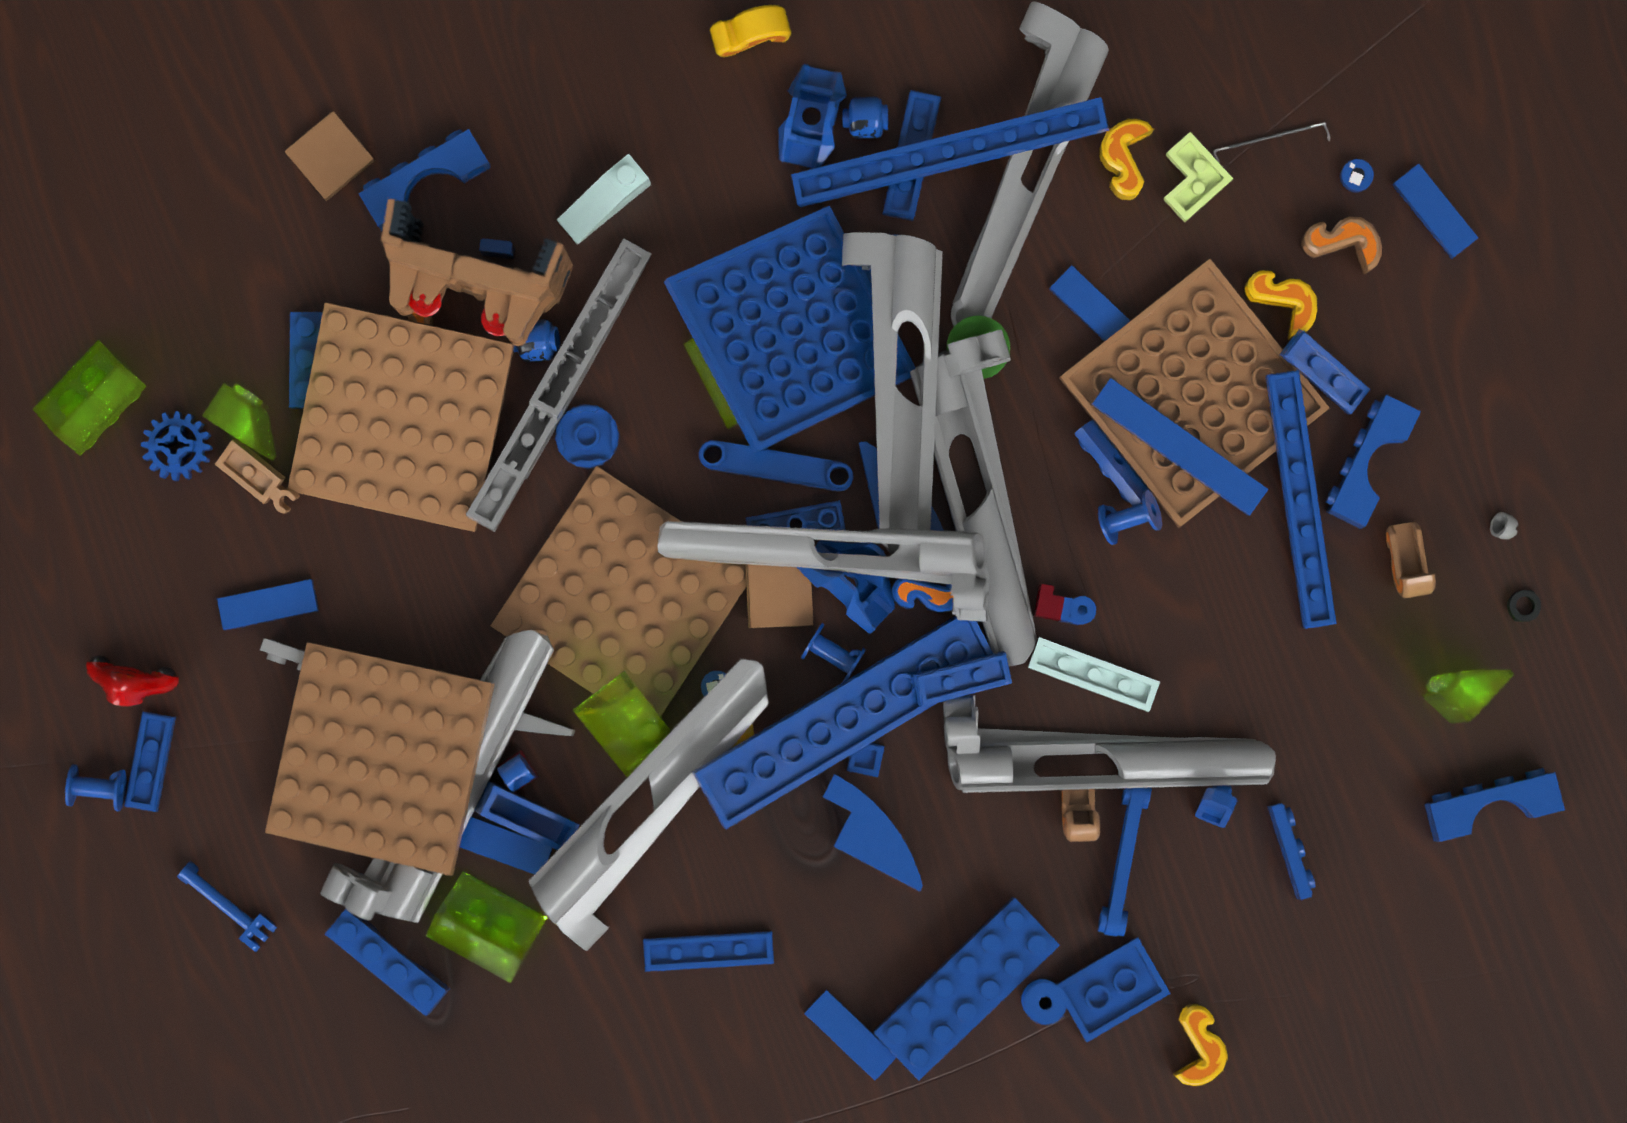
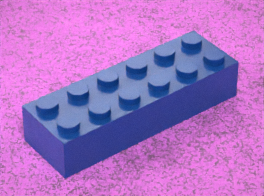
[873,897,1060,1081]

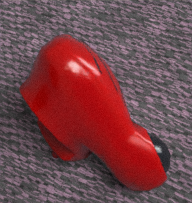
[86,655,179,706]

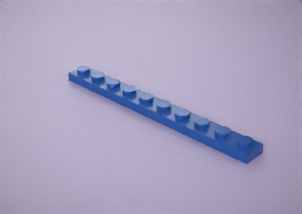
[791,97,1109,207]

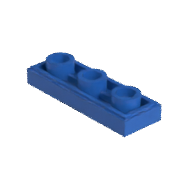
[1074,419,1150,506]
[746,500,846,531]
[1267,803,1316,900]

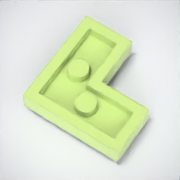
[1163,132,1233,223]

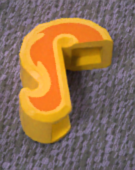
[710,5,791,57]
[1099,119,1154,200]
[1244,270,1317,340]
[1173,1004,1228,1086]

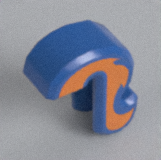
[892,578,954,613]

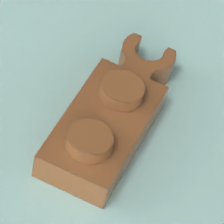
[215,438,300,514]

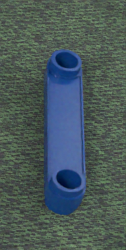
[699,440,853,491]
[1097,787,1152,937]

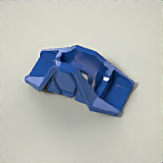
[778,64,847,169]
[797,540,895,634]

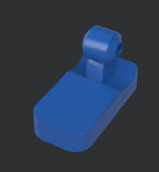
[1195,785,1237,828]

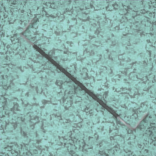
[1214,123,1330,162]

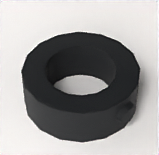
[1507,590,1541,622]

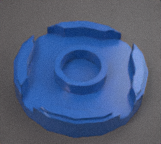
[555,404,619,469]

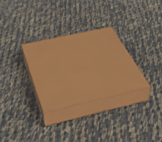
[284,111,375,201]
[745,564,813,628]

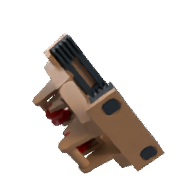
[381,199,574,347]

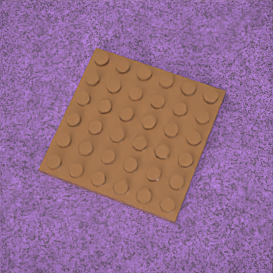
[1059,259,1330,528]
[288,302,514,532]
[490,466,746,732]
[265,642,495,875]

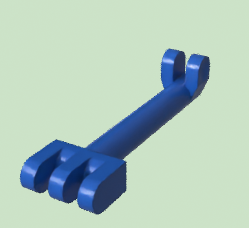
[176,861,277,952]

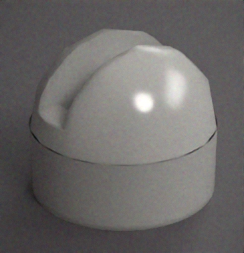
[1490,512,1518,540]

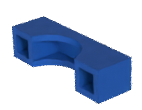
[359,129,491,231]
[1325,395,1421,529]
[1424,768,1565,842]
[325,909,451,1016]

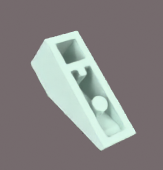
[557,154,651,245]

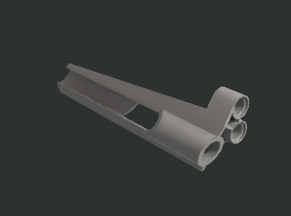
[951,2,1109,326]
[842,233,943,555]
[910,329,1037,667]
[658,521,989,622]
[320,630,554,923]
[528,659,768,951]
[943,695,1276,793]

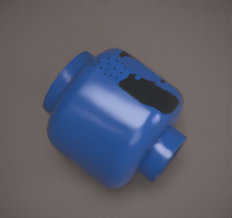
[843,97,888,139]
[514,319,560,362]

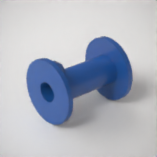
[1098,490,1162,545]
[801,623,866,683]
[65,764,127,811]
[1021,979,1067,1025]

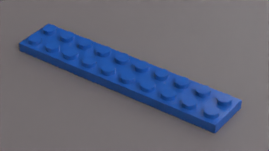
[692,616,993,829]

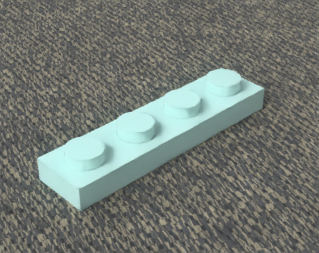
[1028,637,1160,712]

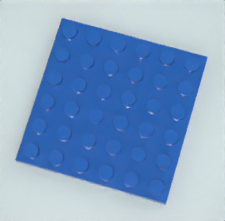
[664,205,916,453]

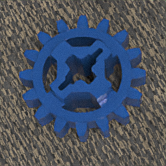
[141,411,213,482]

